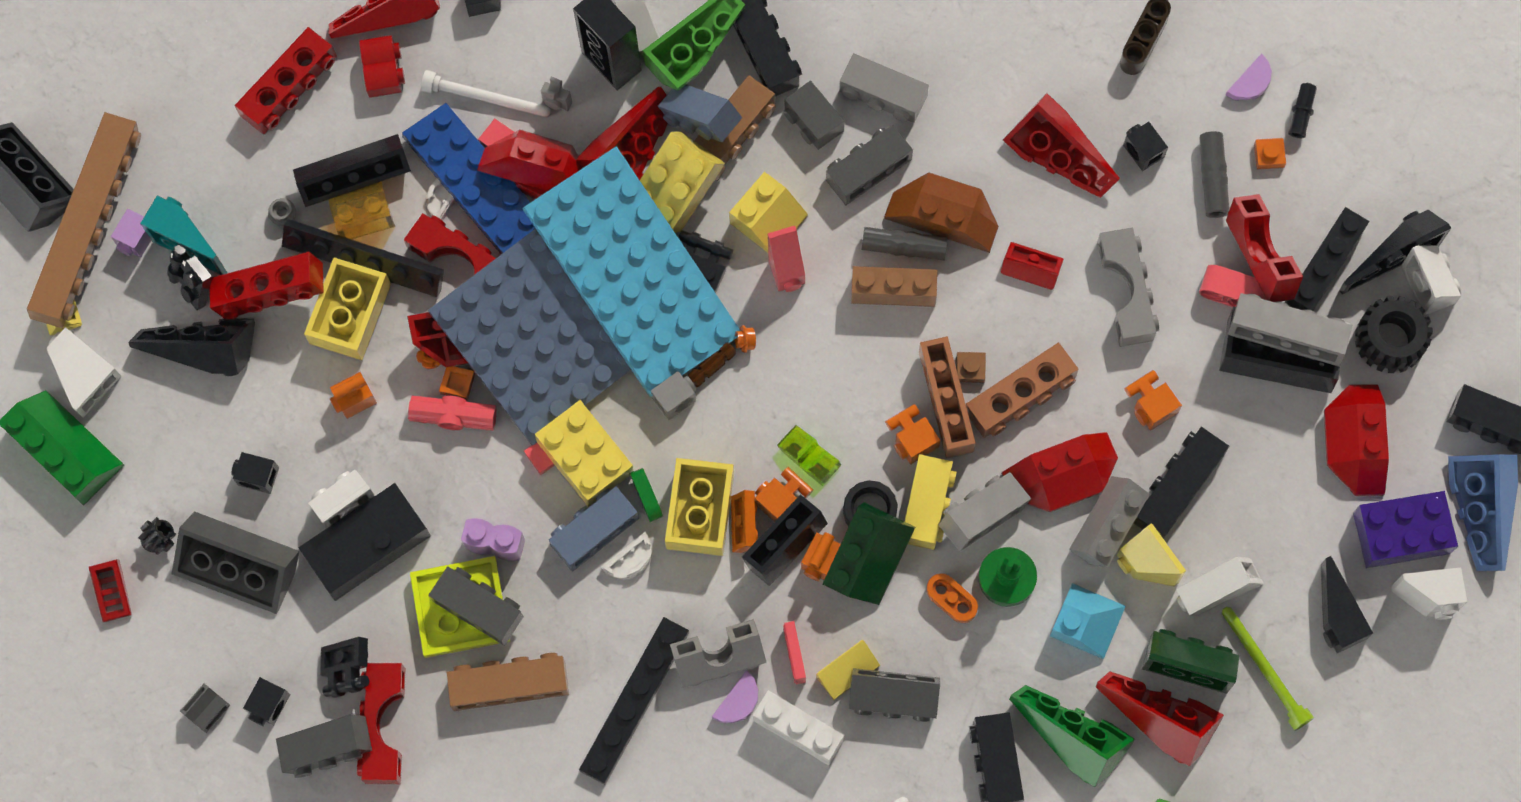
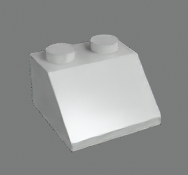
[1401,245,1461,316]
[308,470,375,528]
[1391,567,1467,620]

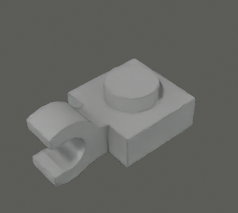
[541,76,572,111]

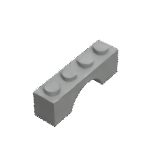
[1097,227,1159,347]

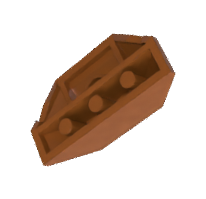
[884,172,999,253]

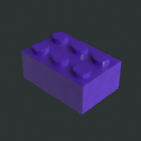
[1353,491,1458,568]

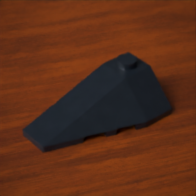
[1339,210,1451,295]
[128,318,255,376]

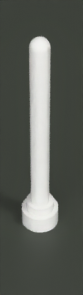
[421,70,551,117]

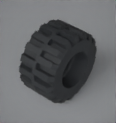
[1355,296,1433,373]

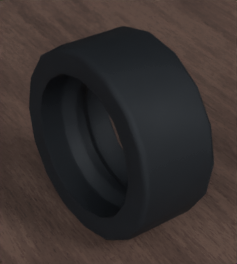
[843,480,898,527]

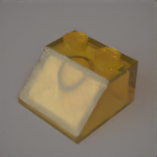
[329,181,395,239]

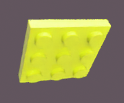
[410,556,511,658]

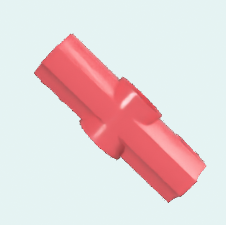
[408,395,497,431]

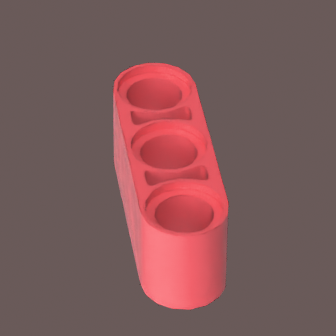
[1199,265,1282,307]

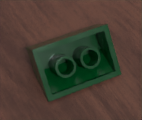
[822,502,916,605]
[1142,629,1239,694]

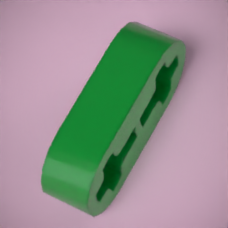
[630,468,663,522]

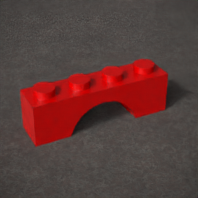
[1226,194,1303,302]
[404,213,496,275]
[357,663,406,784]

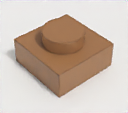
[957,352,986,383]

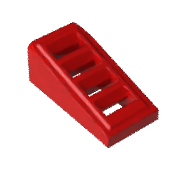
[89,559,132,622]

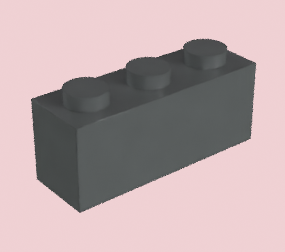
[826,125,913,206]
[428,566,523,646]
[849,668,940,722]
[276,714,372,778]

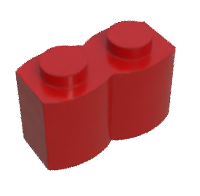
[359,35,406,98]

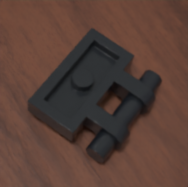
[678,230,734,293]
[167,245,212,310]
[320,637,370,698]

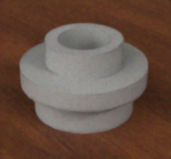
[268,198,296,226]

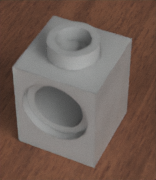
[651,371,697,420]

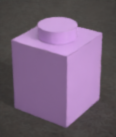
[111,208,151,257]

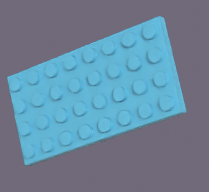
[522,146,741,397]

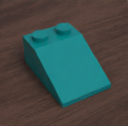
[140,195,228,275]

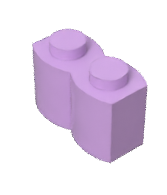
[461,518,525,561]

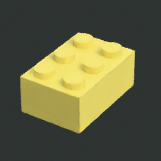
[640,132,725,233]
[304,258,391,360]
[535,400,633,507]
[665,458,734,556]

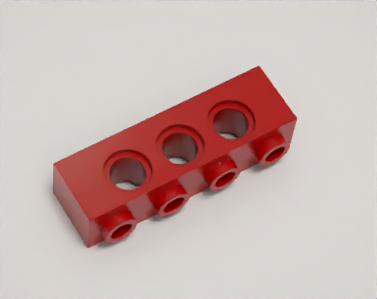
[234,27,337,135]
[210,252,324,319]

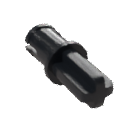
[1288,83,1317,138]

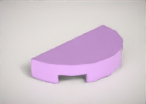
[1226,53,1272,101]
[712,670,758,723]

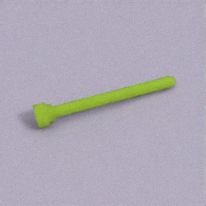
[1222,607,1314,731]

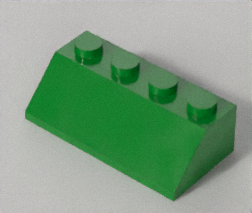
[0,390,124,506]

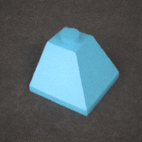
[1050,583,1126,659]

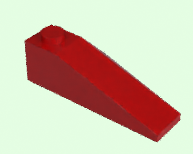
[329,0,440,39]
[576,87,668,180]
[1003,93,1120,198]
[1096,671,1224,766]

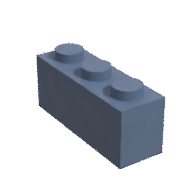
[658,85,742,142]
[549,486,639,572]

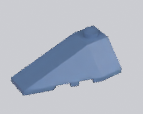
[1448,454,1518,571]

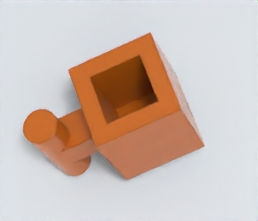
[1124,370,1182,431]
[329,372,377,419]
[885,404,941,465]
[755,467,813,522]
[801,532,841,581]

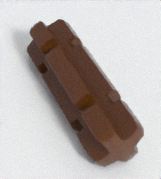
[688,342,736,387]

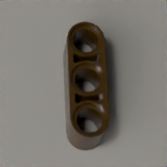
[1120,0,1171,75]

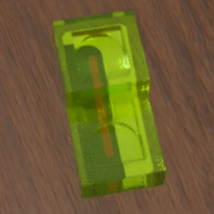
[777,425,841,486]

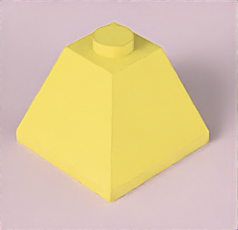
[1117,523,1186,586]

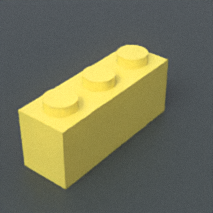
[905,454,957,550]

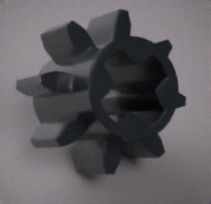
[138,517,176,555]

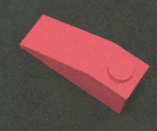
[768,225,805,292]

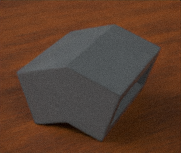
[180,683,230,733]

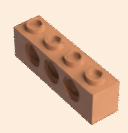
[919,336,976,458]
[966,342,1079,438]

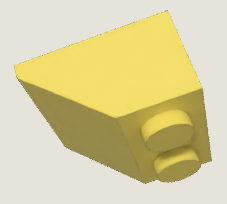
[729,171,808,253]

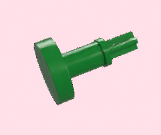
[978,547,1037,607]

